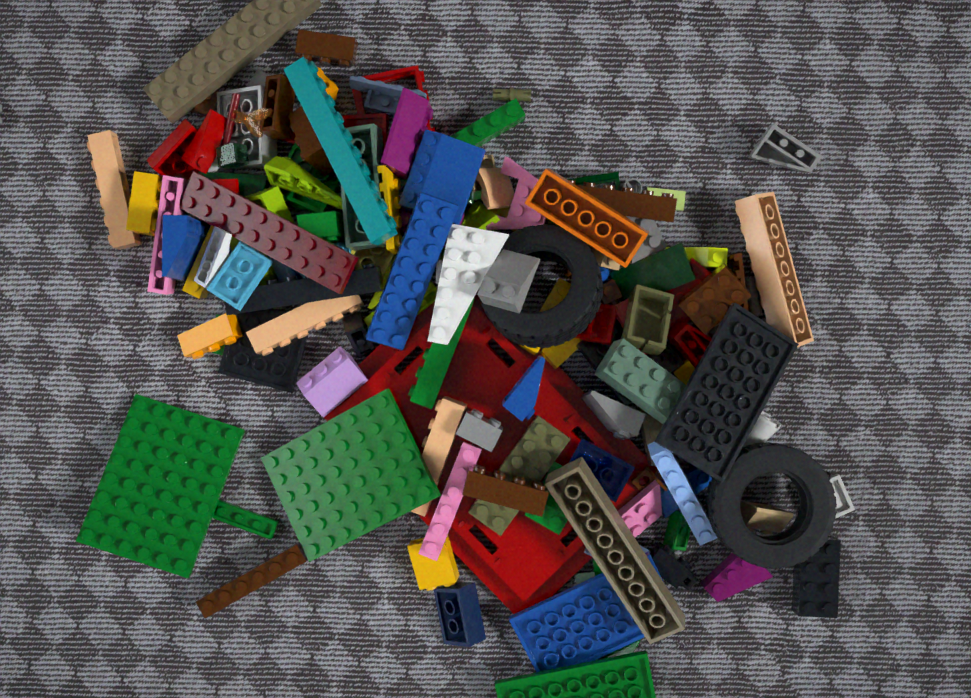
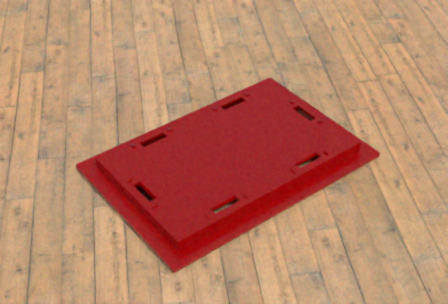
[324,290,661,614]

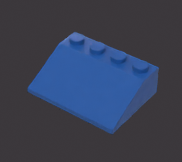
[399,129,486,225]
[162,215,210,282]
[502,356,545,421]

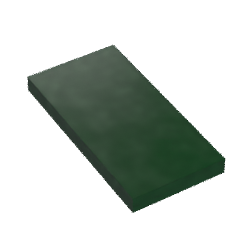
[610,243,697,301]

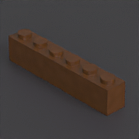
[568,180,677,223]
[196,542,308,619]

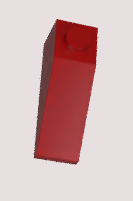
[181,109,227,174]

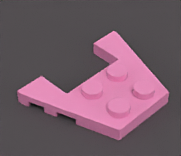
[486,156,547,230]

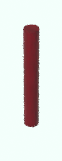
[220,93,241,152]

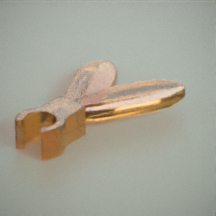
[231,108,270,138]

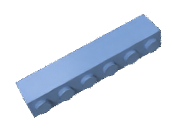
[647,442,717,546]

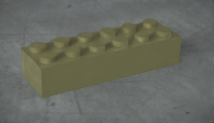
[468,414,570,536]

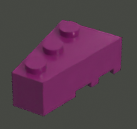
[700,553,773,602]

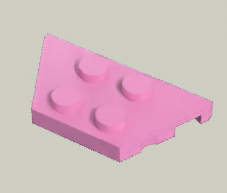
[618,480,662,537]

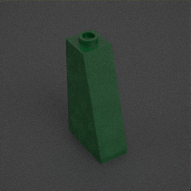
[198,172,270,197]

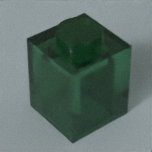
[216,142,249,170]

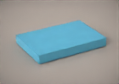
[206,241,273,311]

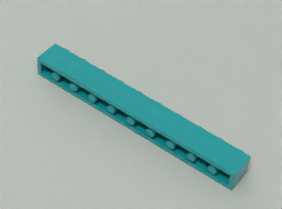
[283,57,398,245]

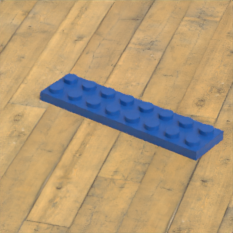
[366,191,459,350]

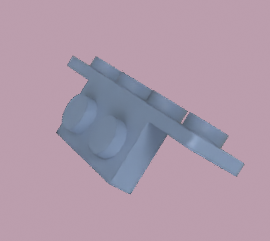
[349,76,427,117]

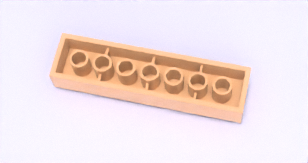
[735,192,814,347]

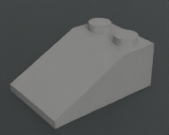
[477,249,540,314]
[581,390,646,440]

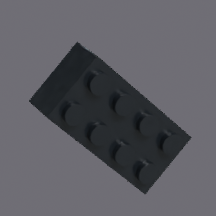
[792,536,841,618]

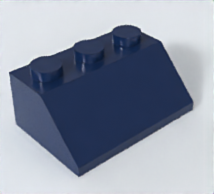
[434,582,486,647]

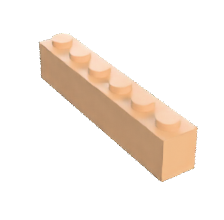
[87,130,142,250]
[246,295,364,356]
[411,396,467,517]

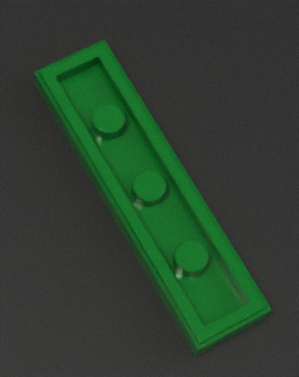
[212,499,279,540]

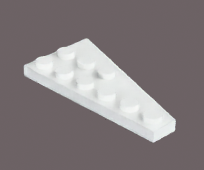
[428,224,509,345]

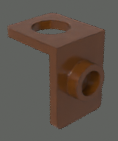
[631,466,668,491]

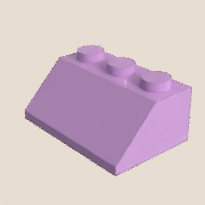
[296,346,368,418]

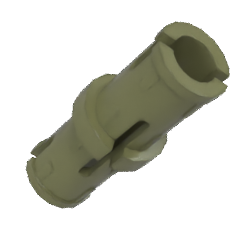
[493,87,531,102]

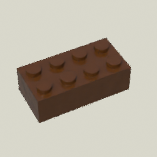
[462,464,549,517]

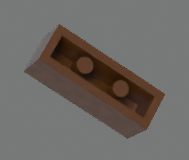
[295,29,358,67]
[259,74,295,140]

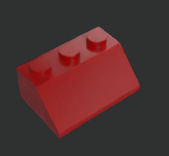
[146,118,200,180]

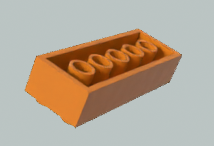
[524,168,649,268]

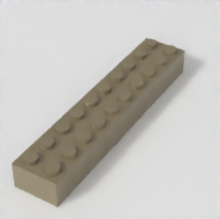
[142,0,322,124]
[545,457,685,644]

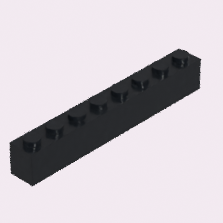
[224,263,384,315]

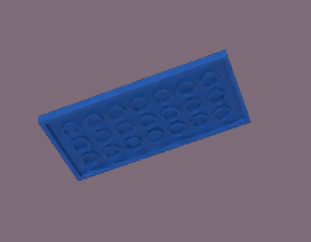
[509,551,665,672]

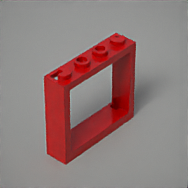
[352,65,436,132]

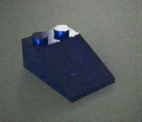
[568,438,635,502]

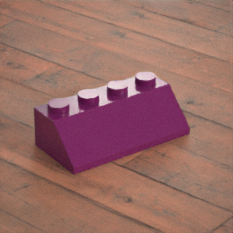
[381,88,433,180]

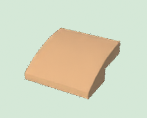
[476,168,514,209]

